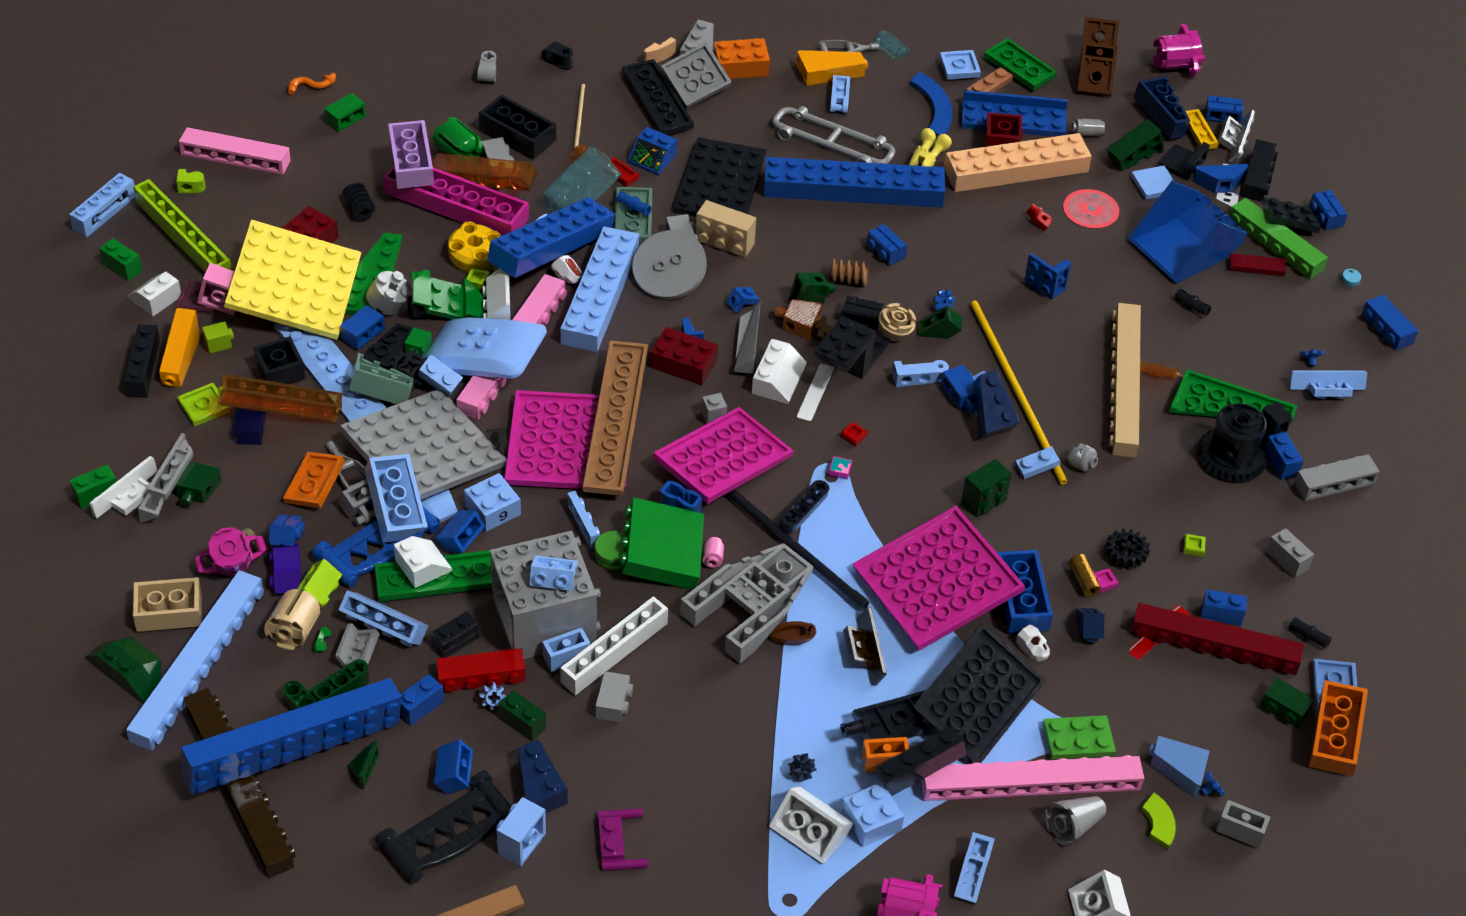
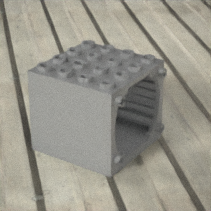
[490,531,601,659]

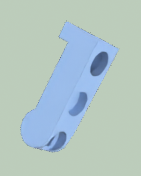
[891,360,949,387]

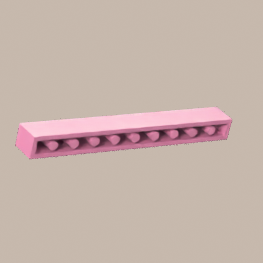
[456,274,567,420]
[921,755,1144,801]

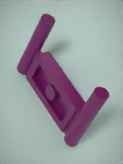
[598,808,648,871]

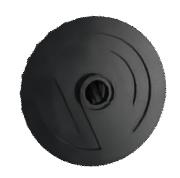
[1196,403,1268,482]

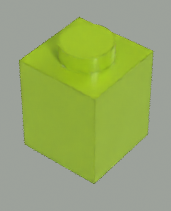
[202,322,234,353]

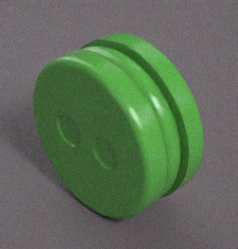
[595,531,626,570]

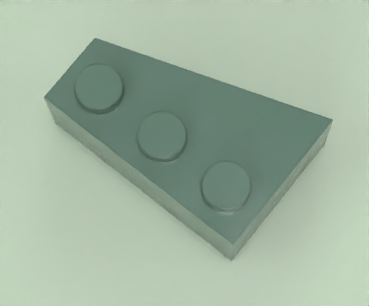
[348,353,414,405]

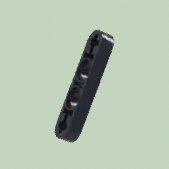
[780,480,830,533]

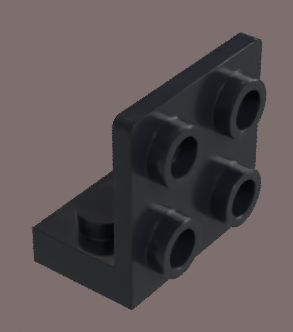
[1159,142,1210,179]

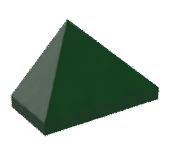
[347,741,380,790]

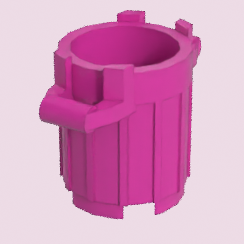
[1153,24,1205,78]
[194,527,268,577]
[877,874,942,916]

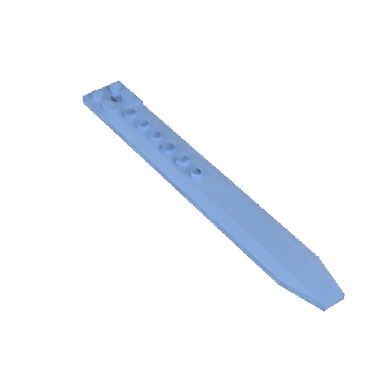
[274,323,458,523]

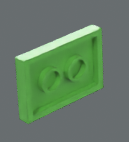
[1043,715,1116,760]

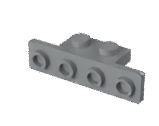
[1217,110,1255,163]

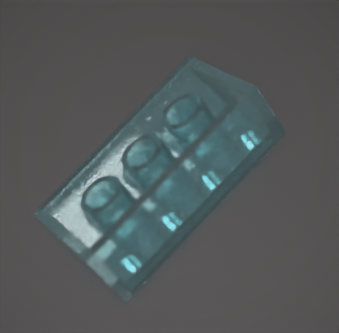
[543,145,621,211]

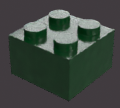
[961,459,1012,517]

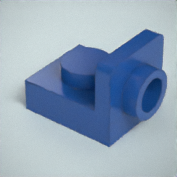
[681,318,704,340]

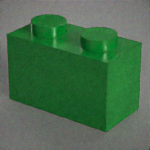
[324,93,366,132]
[99,238,142,281]
[69,464,117,509]

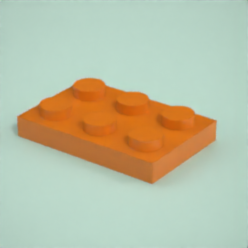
[283,452,345,508]

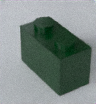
[1260,678,1315,728]
[499,690,547,741]

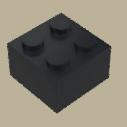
[253,336,306,390]

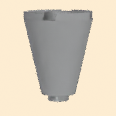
[1044,796,1106,845]

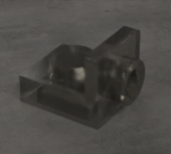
[486,428,508,459]

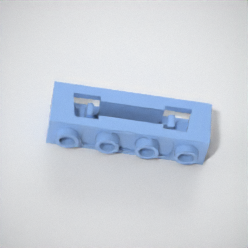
[69,173,135,238]

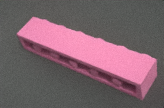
[179,127,291,175]

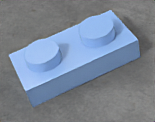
[1016,446,1060,479]

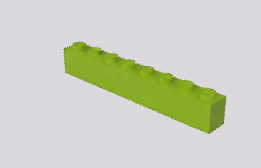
[133,179,232,273]

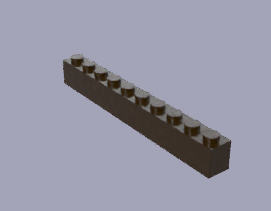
[183,688,296,878]

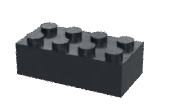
[479,94,557,158]

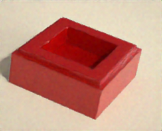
[840,422,868,447]

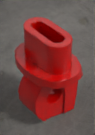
[1026,203,1052,231]

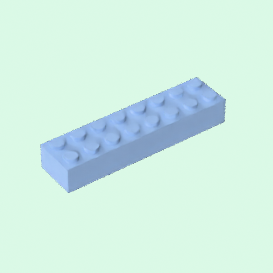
[561,226,639,352]

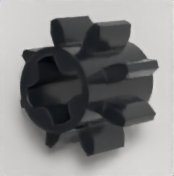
[788,753,817,781]

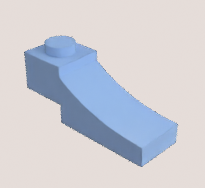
[954,832,995,904]

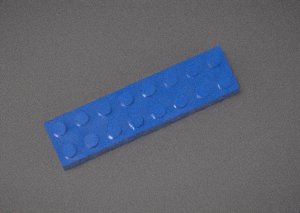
[487,197,615,278]

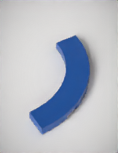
[910,72,952,138]

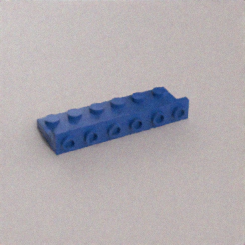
[961,90,1068,137]

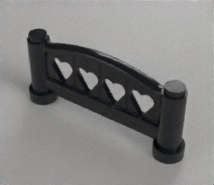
[374,770,512,884]

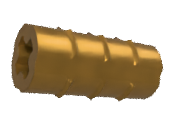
[1069,554,1101,597]

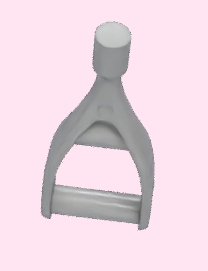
[817,40,879,52]
[326,441,367,490]

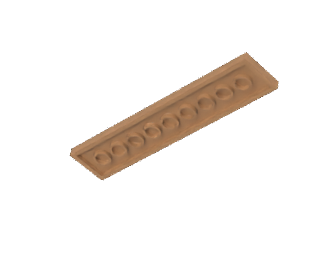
[583,340,648,496]

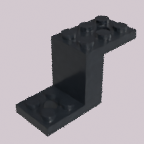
[813,316,890,379]

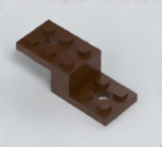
[1077,17,1119,97]

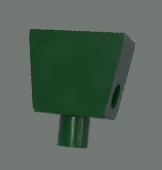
[789,272,835,304]
[175,461,222,507]

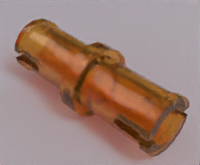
[1140,361,1178,380]

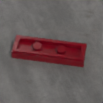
[1229,253,1286,276]

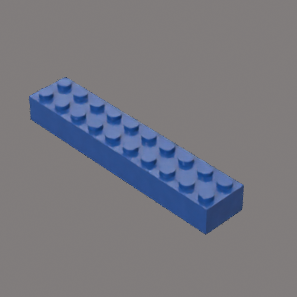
[764,157,945,208]
[181,678,402,795]

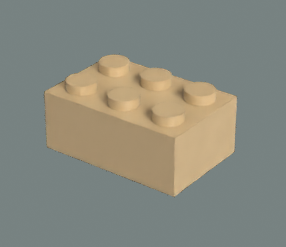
[696,200,756,258]
[133,577,202,632]

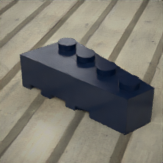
[1133,76,1190,139]

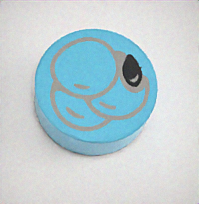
[1341,269,1361,286]

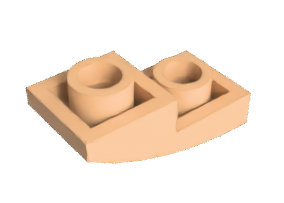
[643,37,676,63]

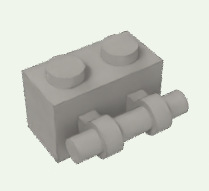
[338,479,376,526]

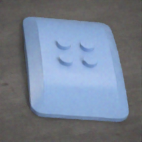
[423,318,547,379]

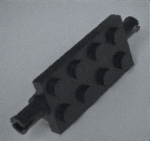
[840,690,933,739]

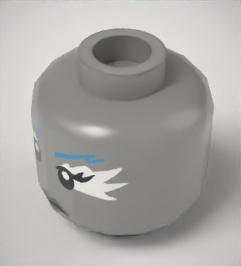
[1067,443,1098,472]

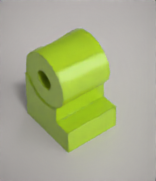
[176,169,206,193]

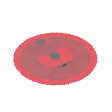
[1063,189,1119,228]

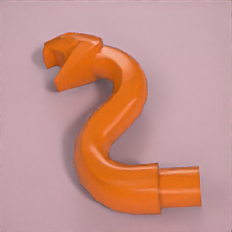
[288,73,336,95]

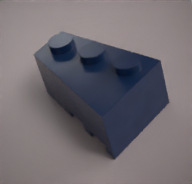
[973,369,1020,441]
[518,739,568,813]

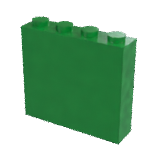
[620,497,704,590]

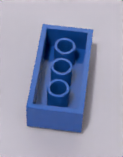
[997,550,1053,633]

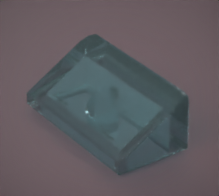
[874,30,910,59]

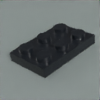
[1261,197,1321,233]

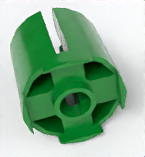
[432,117,483,167]

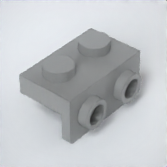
[335,623,380,667]

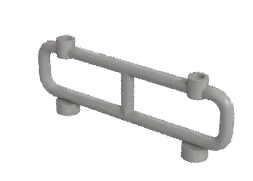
[772,106,896,164]

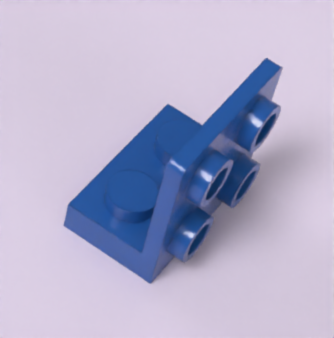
[1024,253,1072,300]

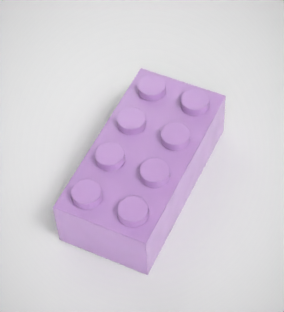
[388,120,434,189]

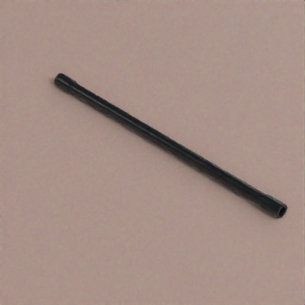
[726,489,870,611]

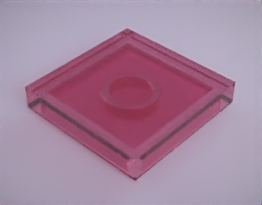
[175,279,215,316]

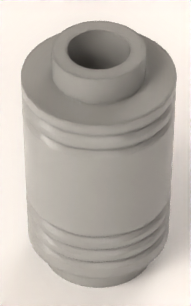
[1071,118,1105,137]

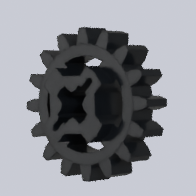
[389,348,428,390]

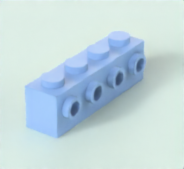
[339,591,429,647]

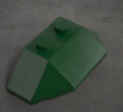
[85,637,161,705]

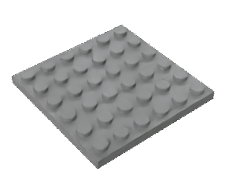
[340,389,507,500]

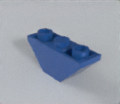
[1193,164,1248,193]

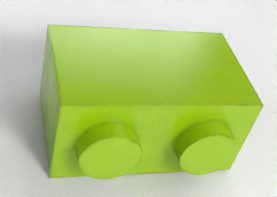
[297,559,342,608]

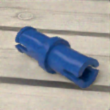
[616,191,652,216]

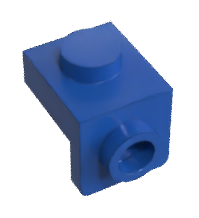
[726,287,760,313]

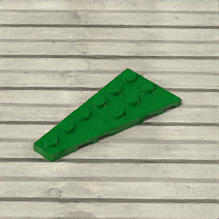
[344,233,403,315]
[1169,369,1298,424]

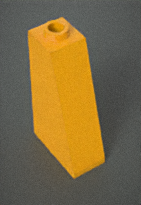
[796,50,868,86]
[159,308,201,387]

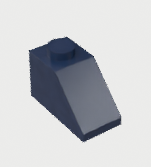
[1076,608,1105,642]

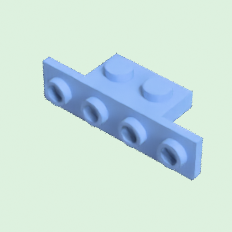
[1289,370,1367,399]

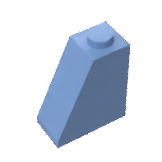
[1148,736,1210,797]

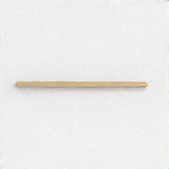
[574,84,585,149]

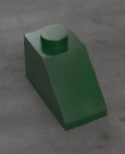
[918,305,962,339]

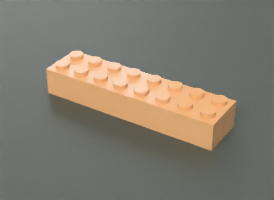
[944,133,1092,192]

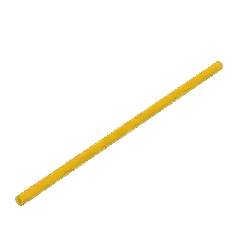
[970,300,1068,485]

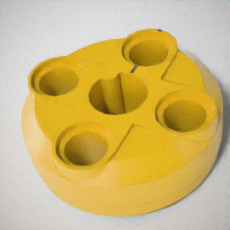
[448,221,501,272]

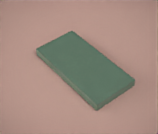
[615,187,652,243]

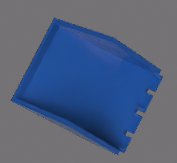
[1128,181,1247,283]

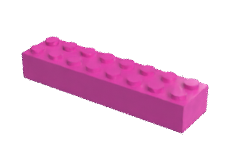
[383,165,529,236]

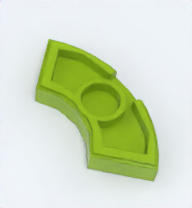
[1141,792,1176,850]

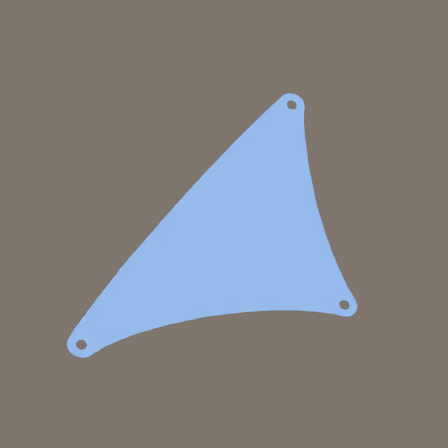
[768,463,1061,916]

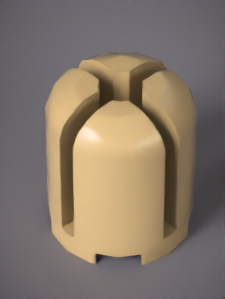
[264,589,320,650]

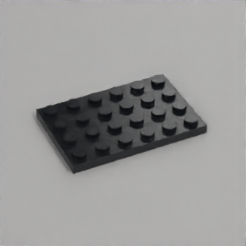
[673,137,767,217]
[910,623,1046,764]

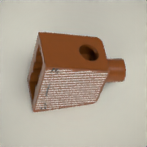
[775,299,822,341]

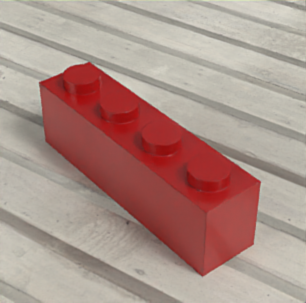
[436,648,526,692]

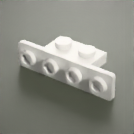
[90,456,157,518]

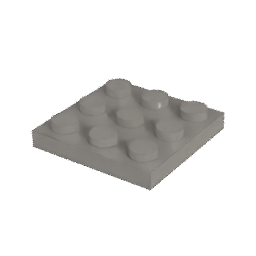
[661,42,732,109]

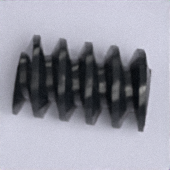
[343,182,375,221]

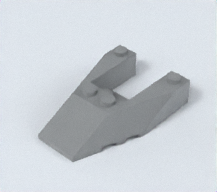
[680,543,814,663]

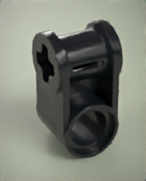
[541,41,574,70]

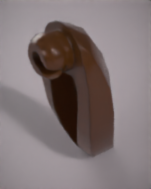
[769,621,816,645]

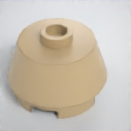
[879,303,916,341]

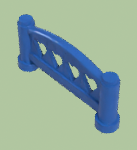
[312,505,440,588]

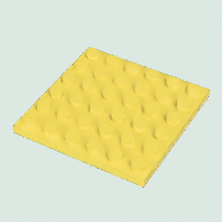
[224,220,361,340]

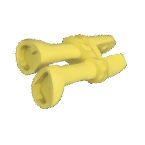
[909,128,952,167]

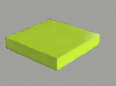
[177,383,231,427]

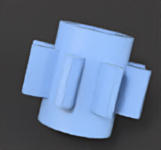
[479,682,506,710]

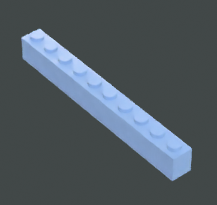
[126,570,264,751]

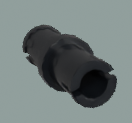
[1174,288,1212,317]
[1289,617,1332,649]

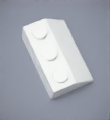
[483,268,511,320]
[752,339,807,404]
[769,787,854,864]

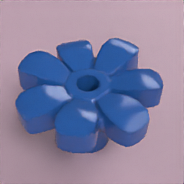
[933,290,955,310]
[1300,349,1325,366]
[1201,771,1225,797]

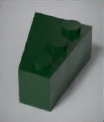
[1107,119,1164,171]

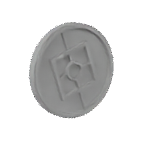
[633,230,707,300]

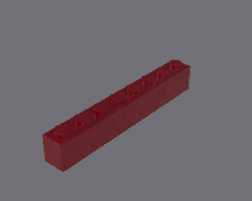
[1131,602,1304,675]

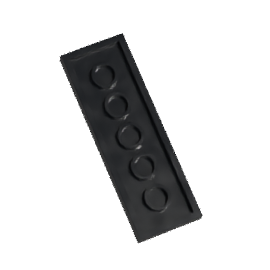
[622,59,694,135]

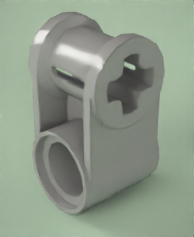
[477,51,497,83]

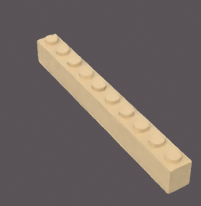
[1109,303,1141,458]

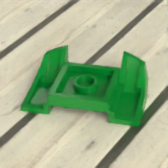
[410,270,484,319]

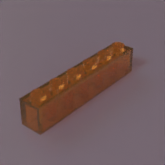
[432,153,537,191]
[218,374,342,423]

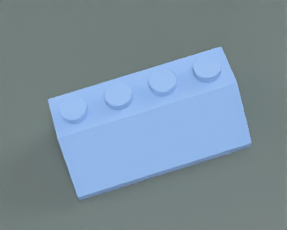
[364,454,428,542]

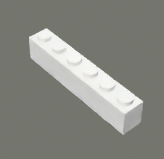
[560,596,668,695]

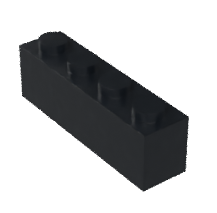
[1241,139,1278,202]
[124,324,160,398]
[876,725,967,796]

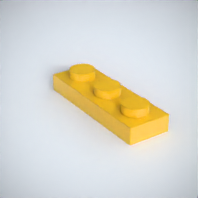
[1186,109,1219,149]

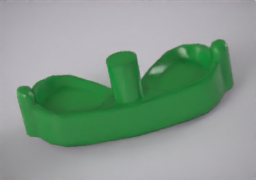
[314,626,332,653]

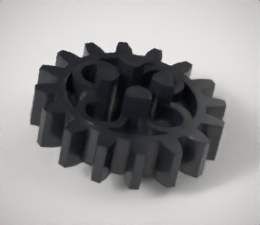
[1105,528,1150,569]

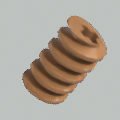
[830,258,869,286]

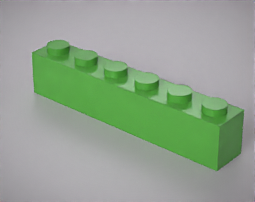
[1229,198,1328,280]

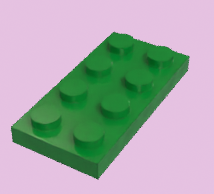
[984,38,1057,91]

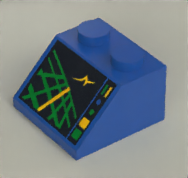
[628,127,677,176]

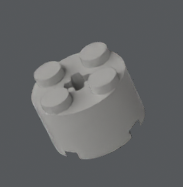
[366,271,412,315]

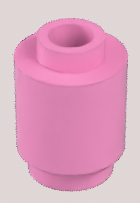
[702,537,724,568]

